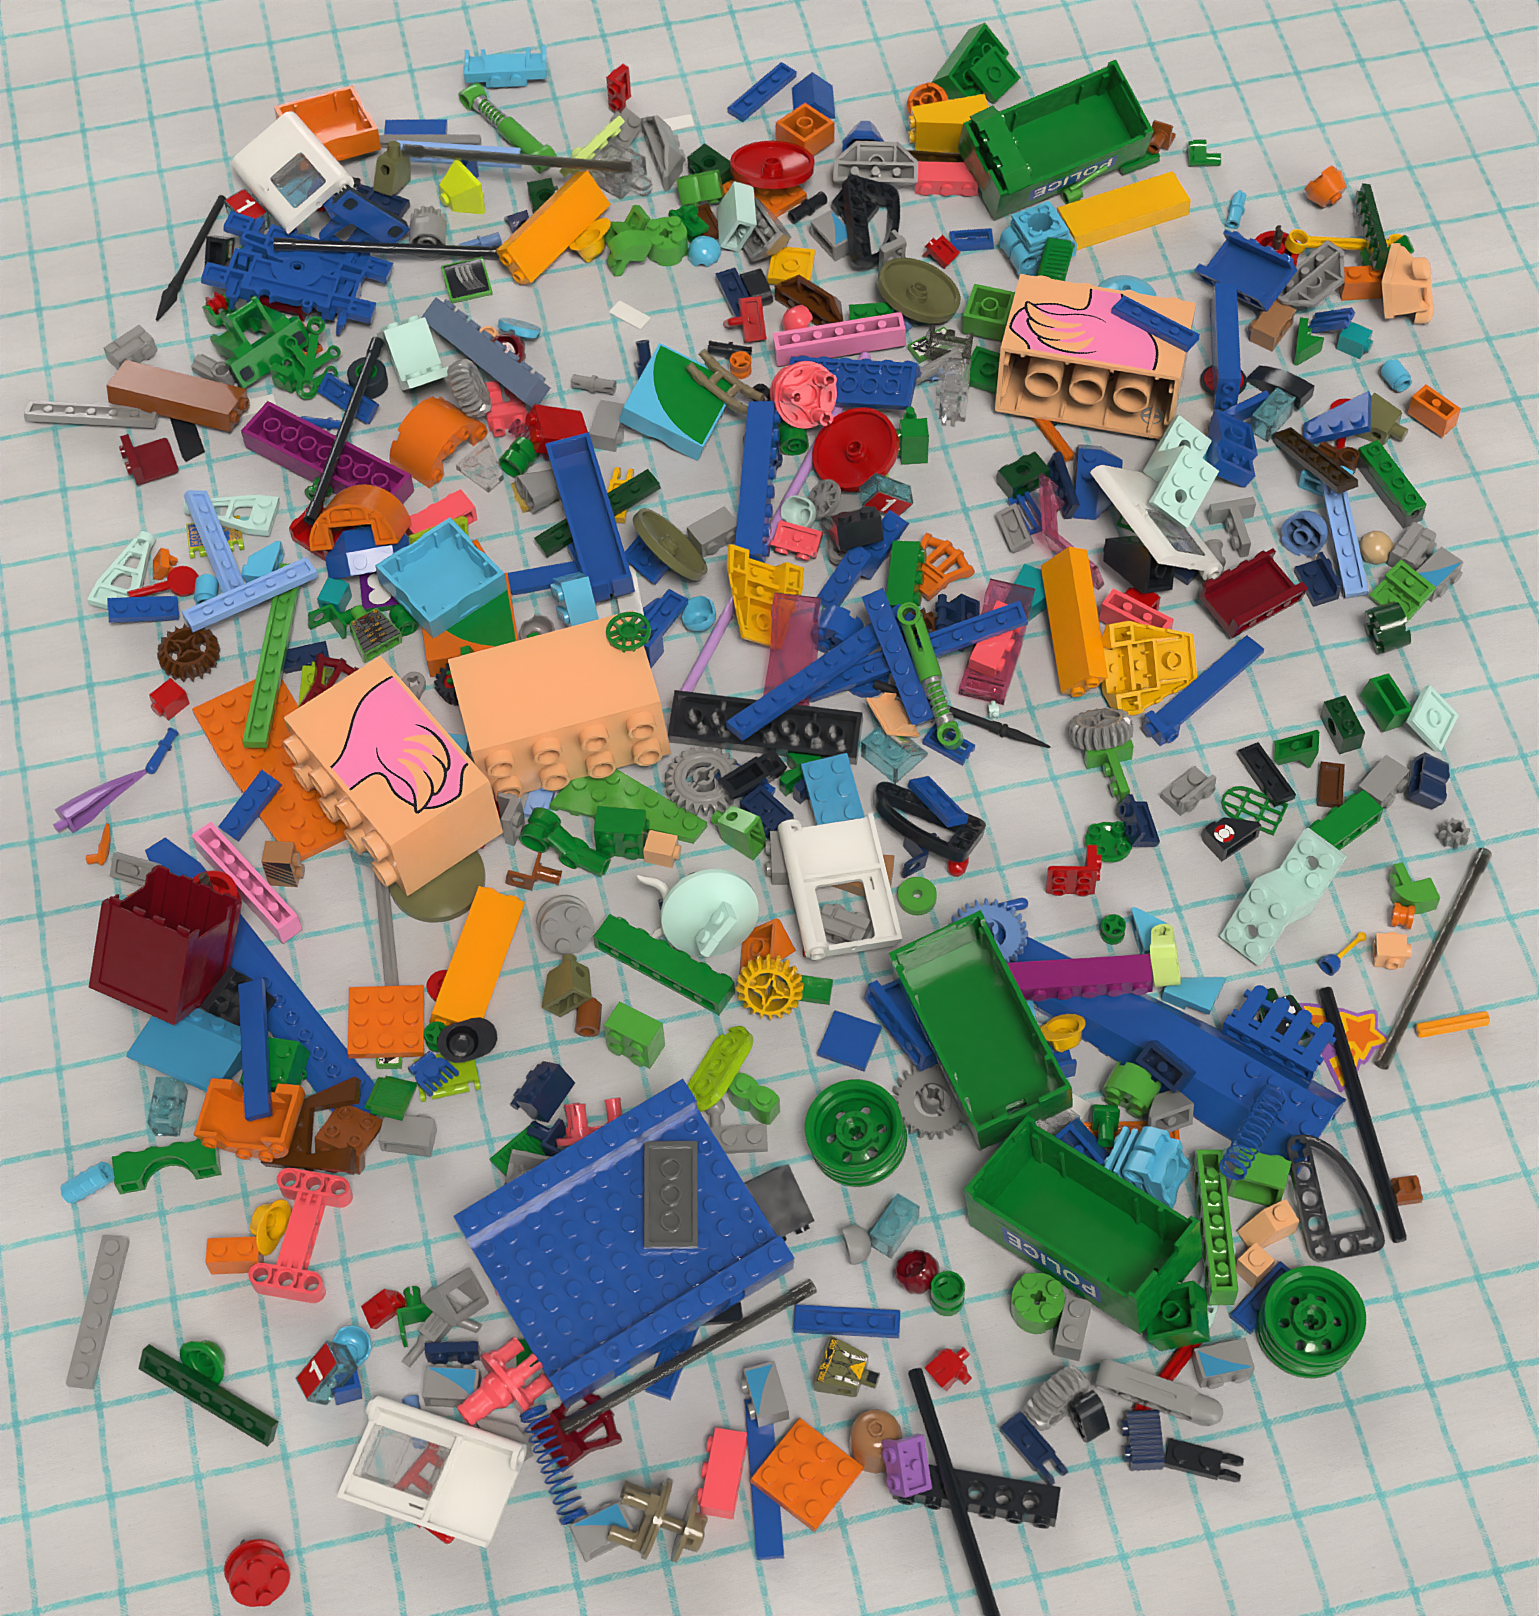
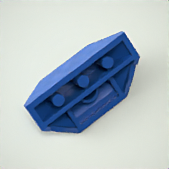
[1073,444,1123,520]
[325,526,409,579]

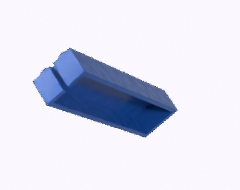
[546,432,635,602]

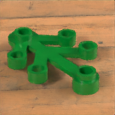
[280,317,341,400]

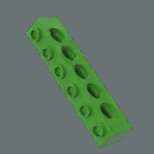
[1193,1150,1238,1305]

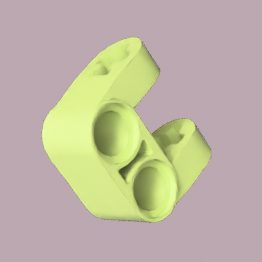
[1150,924,1181,987]

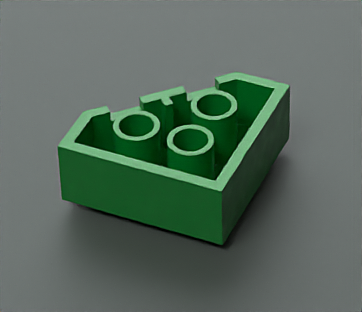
[970,105,1033,194]

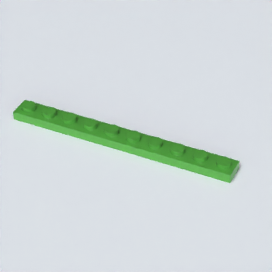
[242,563,301,748]

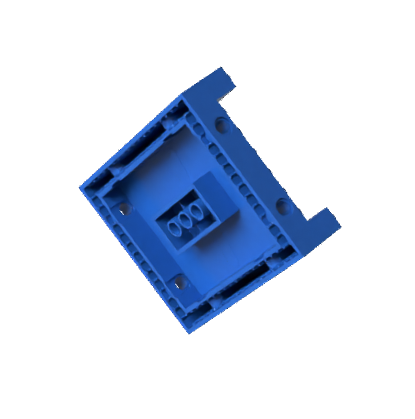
[453,1079,795,1409]

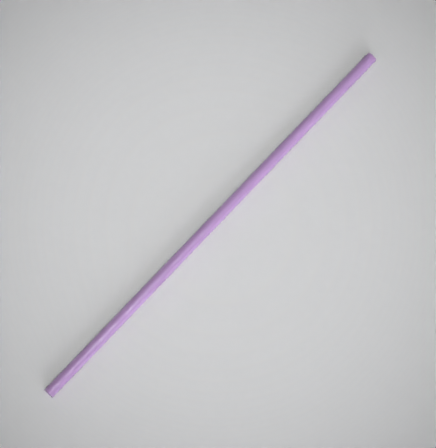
[671,352,871,709]

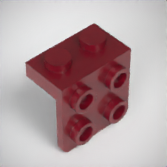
[119,434,179,485]

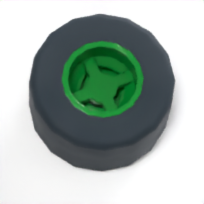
[347,357,388,399]

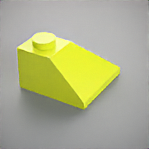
[439,159,486,214]

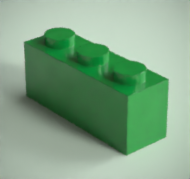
[886,541,927,608]
[1309,789,1383,851]

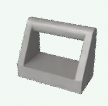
[421,1267,489,1327]

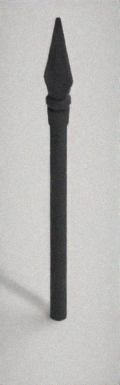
[156,195,226,321]
[873,679,1051,748]

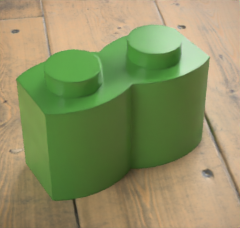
[676,170,724,206]
[728,1073,780,1125]

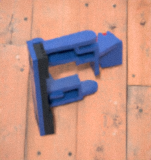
[307,176,410,243]

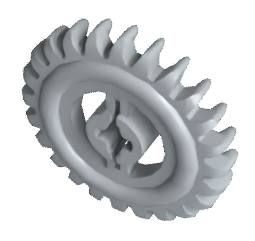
[665,746,739,816]
[892,1065,967,1140]

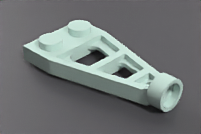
[184,495,280,536]
[87,531,156,609]

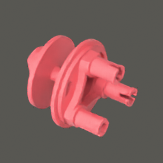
[770,361,837,428]

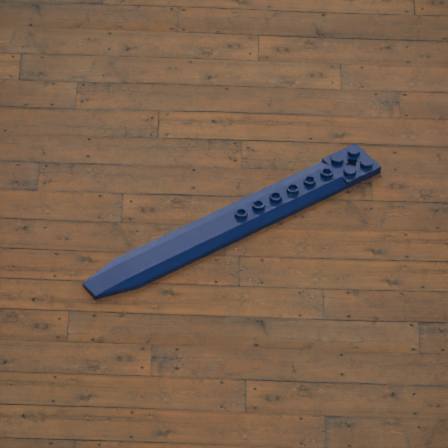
[145,837,377,1116]

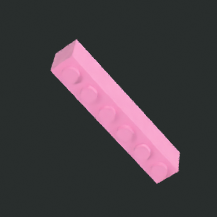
[773,312,906,366]
[191,822,302,944]

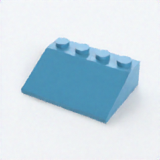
[126,1008,242,1092]

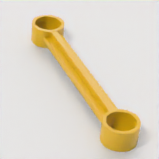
[1285,229,1403,254]

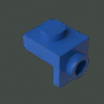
[1143,710,1181,746]

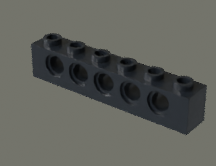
[893,1464,1061,1529]

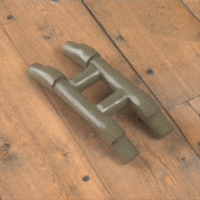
[686,349,765,415]

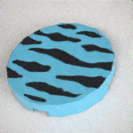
[497,318,541,338]

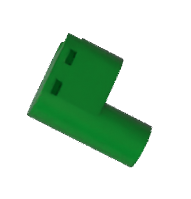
[1188,139,1221,166]

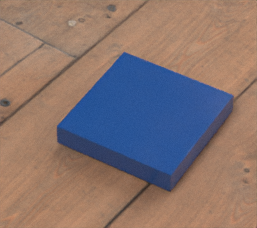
[818,1010,882,1072]

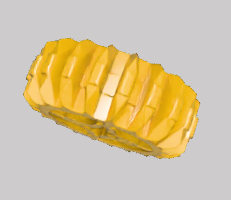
[736,954,804,1021]

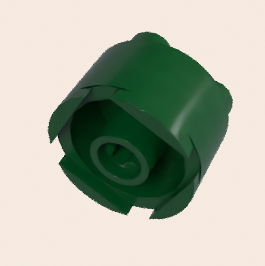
[1364,601,1411,655]

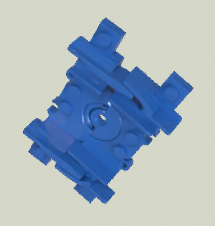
[201,211,393,336]

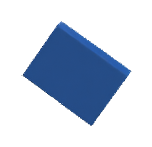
[792,72,835,119]

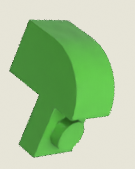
[604,205,651,244]
[607,230,652,276]
[1389,862,1440,914]

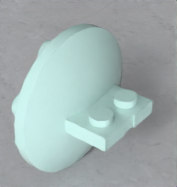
[660,869,759,957]

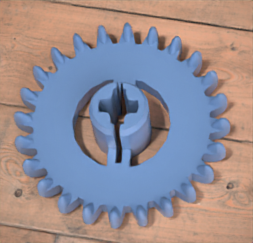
[948,898,1028,963]

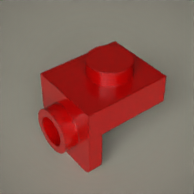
[361,1289,406,1329]

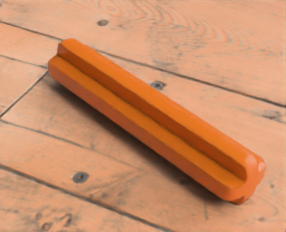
[1032,418,1075,462]

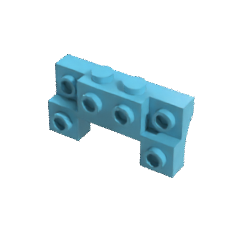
[464,46,547,88]

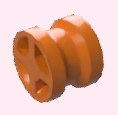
[730,351,752,379]
[1390,902,1415,930]

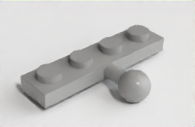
[706,1099,768,1154]

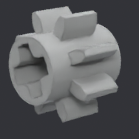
[1439,818,1471,849]

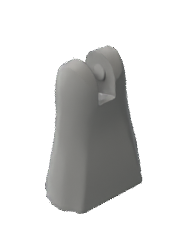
[515,469,560,513]

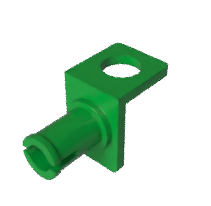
[308,603,356,639]
[1092,1104,1120,1148]
[396,1286,433,1348]

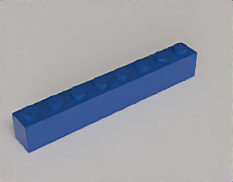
[735,401,781,563]

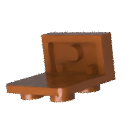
[314,1105,383,1175]

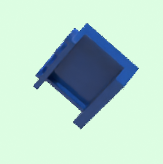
[1195,229,1297,312]
[864,980,937,1072]

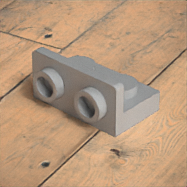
[879,229,907,273]
[1160,766,1217,816]

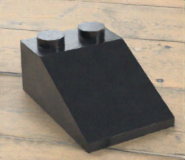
[822,506,884,551]

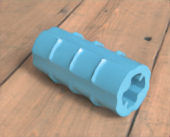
[60,1161,114,1204]

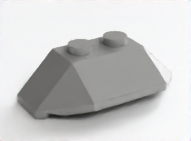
[641,115,685,192]
[833,141,918,187]
[743,197,791,261]
[1276,240,1345,308]

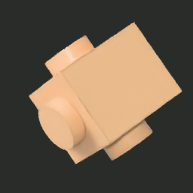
[1373,932,1411,970]

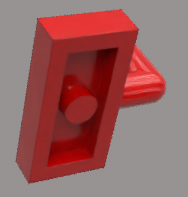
[723,296,767,343]

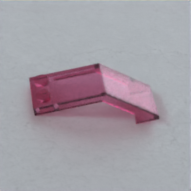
[1039,473,1105,591]
[958,578,1035,705]
[763,592,821,706]

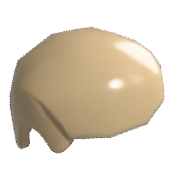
[1358,530,1394,565]

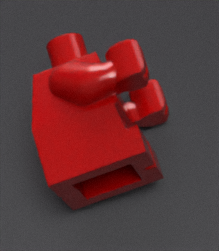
[925,1347,972,1391]

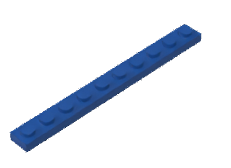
[805,600,1028,704]
[726,604,915,741]

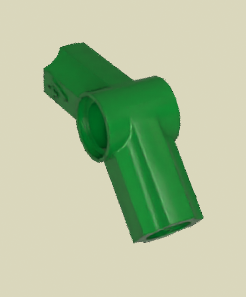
[542,822,611,877]

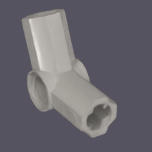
[191,354,235,386]

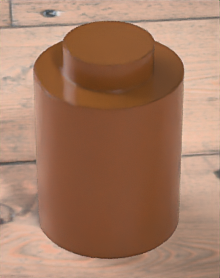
[575,997,602,1037]

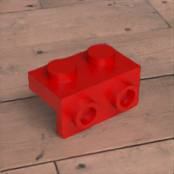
[606,63,631,113]

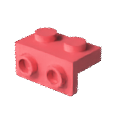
[770,520,823,561]

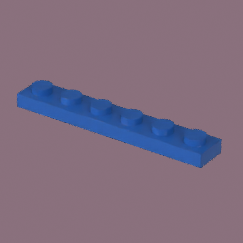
[862,588,935,727]

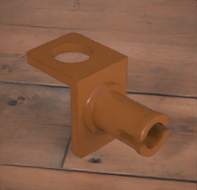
[1147,120,1176,154]
[505,852,562,891]

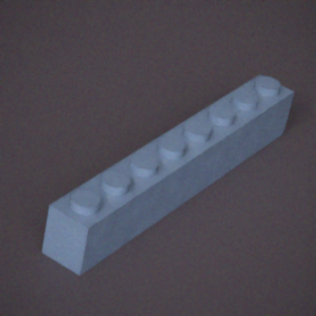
[421,297,551,407]

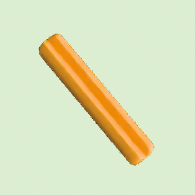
[1416,1011,1490,1038]

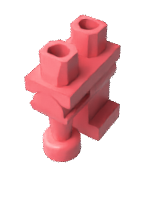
[485,381,527,437]

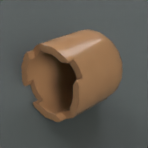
[849,1409,902,1474]

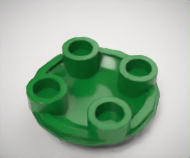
[1085,821,1132,863]

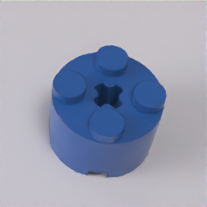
[810,605,864,653]

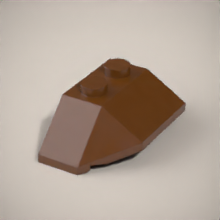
[775,275,844,326]

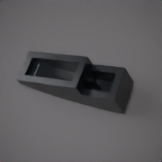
[1246,365,1315,410]
[718,749,787,800]

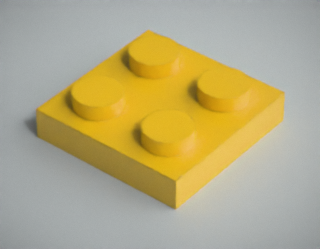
[767,247,815,284]

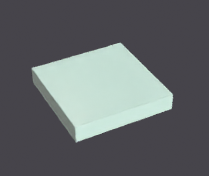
[1406,685,1459,752]

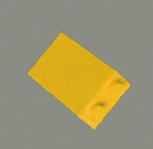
[908,94,989,153]

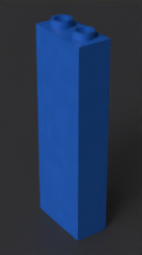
[1210,283,1241,410]

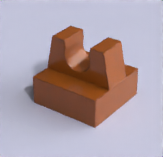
[1390,1175,1423,1206]

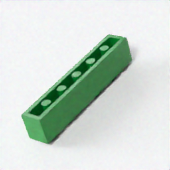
[593,914,735,1015]

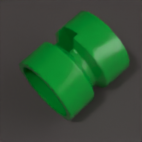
[778,418,809,456]
[498,436,540,478]
[519,807,561,853]
[930,1271,965,1316]

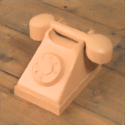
[1382,243,1434,323]

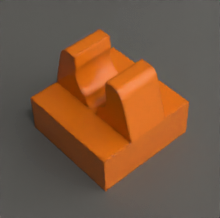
[153,548,178,580]

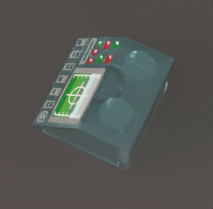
[861,726,928,784]

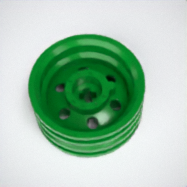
[805,1079,907,1187]
[1256,1266,1367,1379]

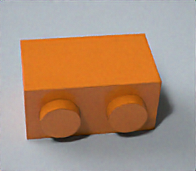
[1338,265,1385,301]
[1407,384,1461,438]
[205,1236,264,1275]

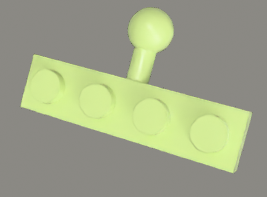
[559,115,625,177]

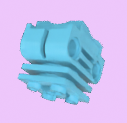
[1000,201,1077,276]
[1103,1126,1191,1209]

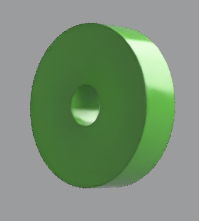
[898,877,937,916]

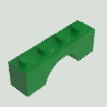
[112,1138,222,1195]

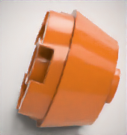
[907,82,948,115]
[1304,165,1347,208]

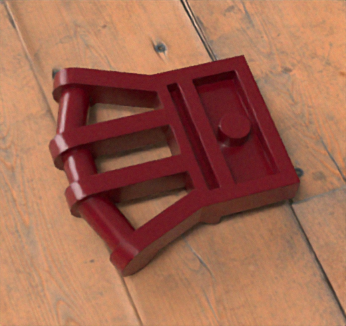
[299,653,359,707]
[531,1393,622,1473]

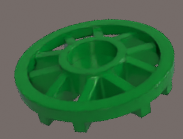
[606,612,651,653]

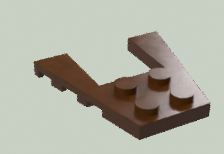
[261,1076,361,1175]

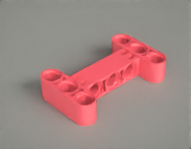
[248,1168,353,1303]

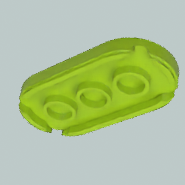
[687,1026,753,1112]

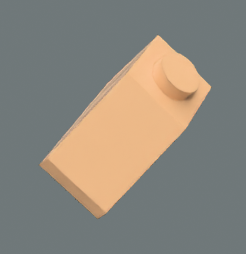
[1237,1199,1299,1250]

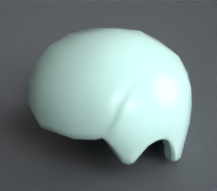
[780,495,816,528]

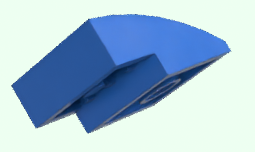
[1207,409,1258,488]

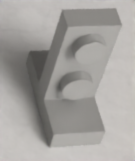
[1207,497,1256,558]

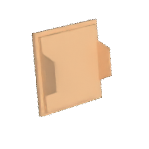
[866,692,920,737]

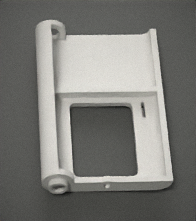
[778,813,903,960]

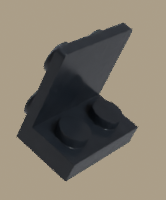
[200,966,277,1026]

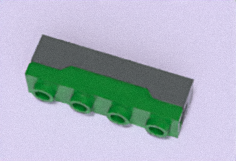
[1357,440,1427,529]

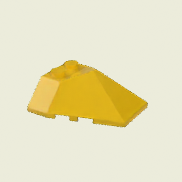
[727,544,804,649]
[1101,621,1198,716]

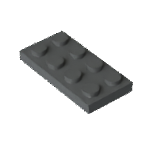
[644,1141,698,1249]

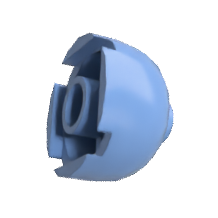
[1281,510,1328,557]

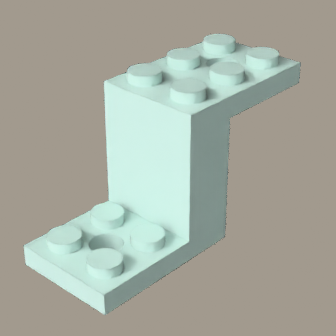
[377,315,449,390]
[1143,415,1219,529]
[1220,828,1347,966]

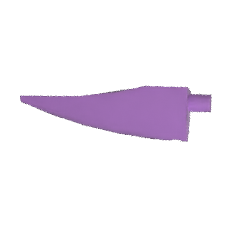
[53,769,147,833]

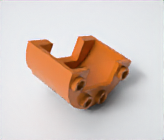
[390,396,488,489]
[309,485,412,551]
[193,1078,305,1162]

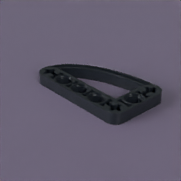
[842,175,900,268]
[873,782,986,862]
[1285,1135,1385,1263]

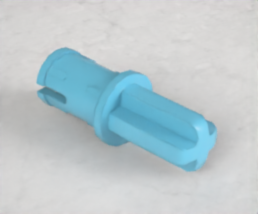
[1226,190,1247,229]

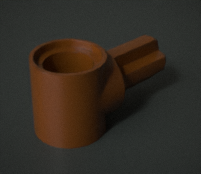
[1318,442,1359,474]

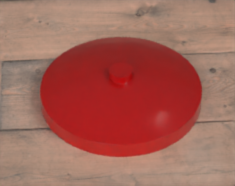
[730,141,814,189]
[812,408,899,492]

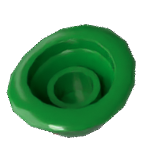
[180,1340,225,1385]

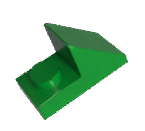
[1294,317,1324,365]
[1274,730,1320,768]
[779,753,822,797]

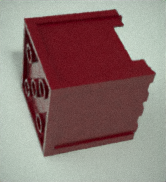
[88,865,242,1025]

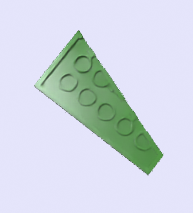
[549,769,708,844]

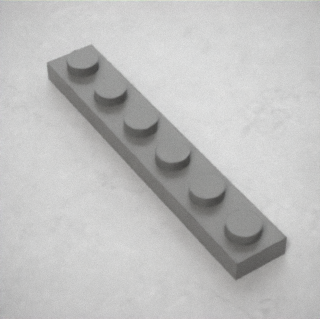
[24,400,159,428]
[66,1235,130,1390]

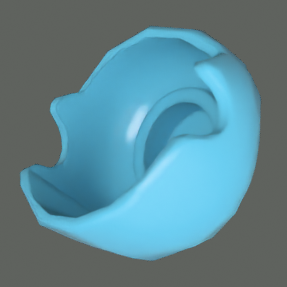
[687,236,721,267]
[681,596,716,632]
[330,1325,372,1369]

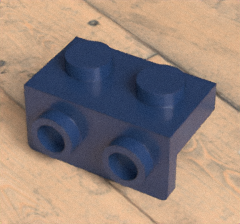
[1118,794,1160,847]

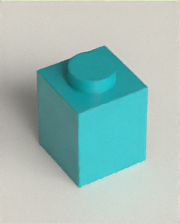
[1337,322,1374,359]
[317,577,352,613]

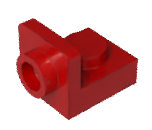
[922,234,960,269]

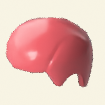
[782,305,813,331]

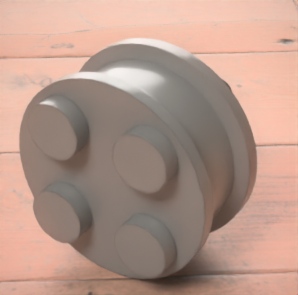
[536,895,594,954]

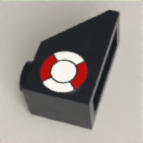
[204,235,235,268]
[1203,817,1261,862]

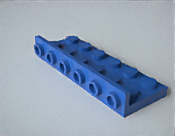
[789,355,921,410]

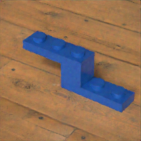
[815,510,910,607]
[641,589,688,668]

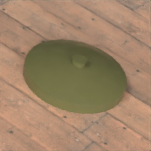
[877,258,961,323]
[633,508,708,581]
[389,850,486,923]

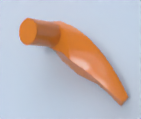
[86,823,110,865]

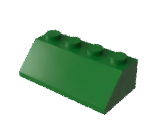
[932,22,1009,100]

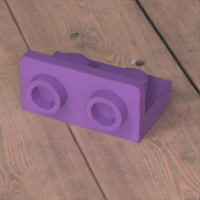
[882,1434,932,1498]

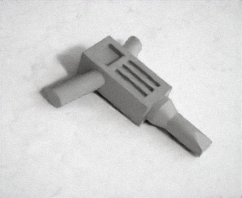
[402,1286,482,1368]

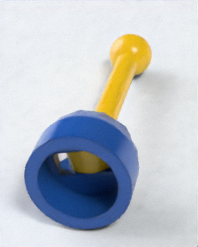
[1319,932,1367,976]

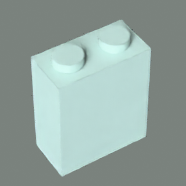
[717,181,757,252]

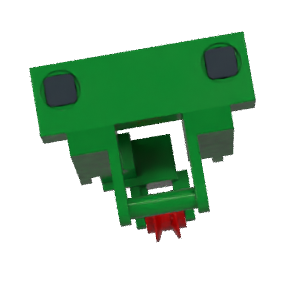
[202,292,309,388]

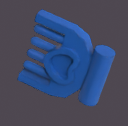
[408,1051,459,1097]

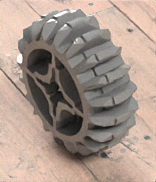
[447,358,492,418]
[1069,707,1133,751]
[1024,1365,1090,1431]

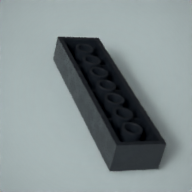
[668,690,863,765]

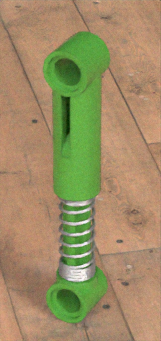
[458,82,558,173]
[897,602,963,750]

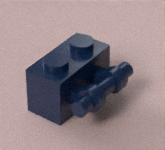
[935,593,980,652]
[510,1061,575,1123]

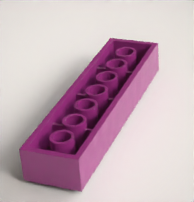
[241,401,414,504]

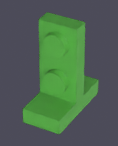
[1084,739,1134,804]

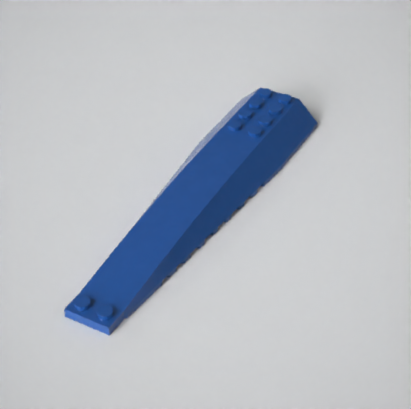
[998,925,1346,1176]

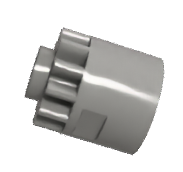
[409,206,447,258]

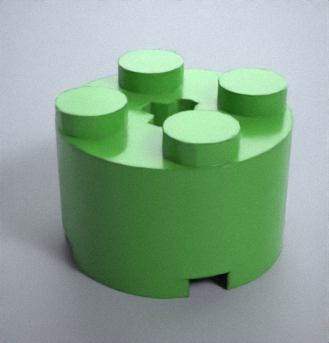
[645,216,688,266]
[1102,1061,1162,1119]
[1010,1273,1065,1334]

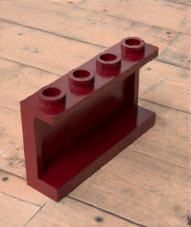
[1198,548,1308,638]

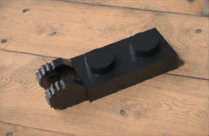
[1164,1438,1244,1483]

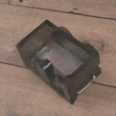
[924,325,974,366]

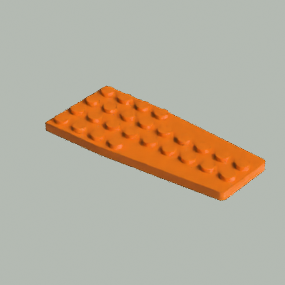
[192,679,348,862]

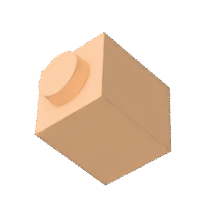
[643,830,682,868]
[1236,1242,1275,1289]

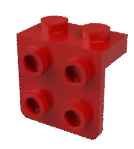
[1046,845,1102,896]

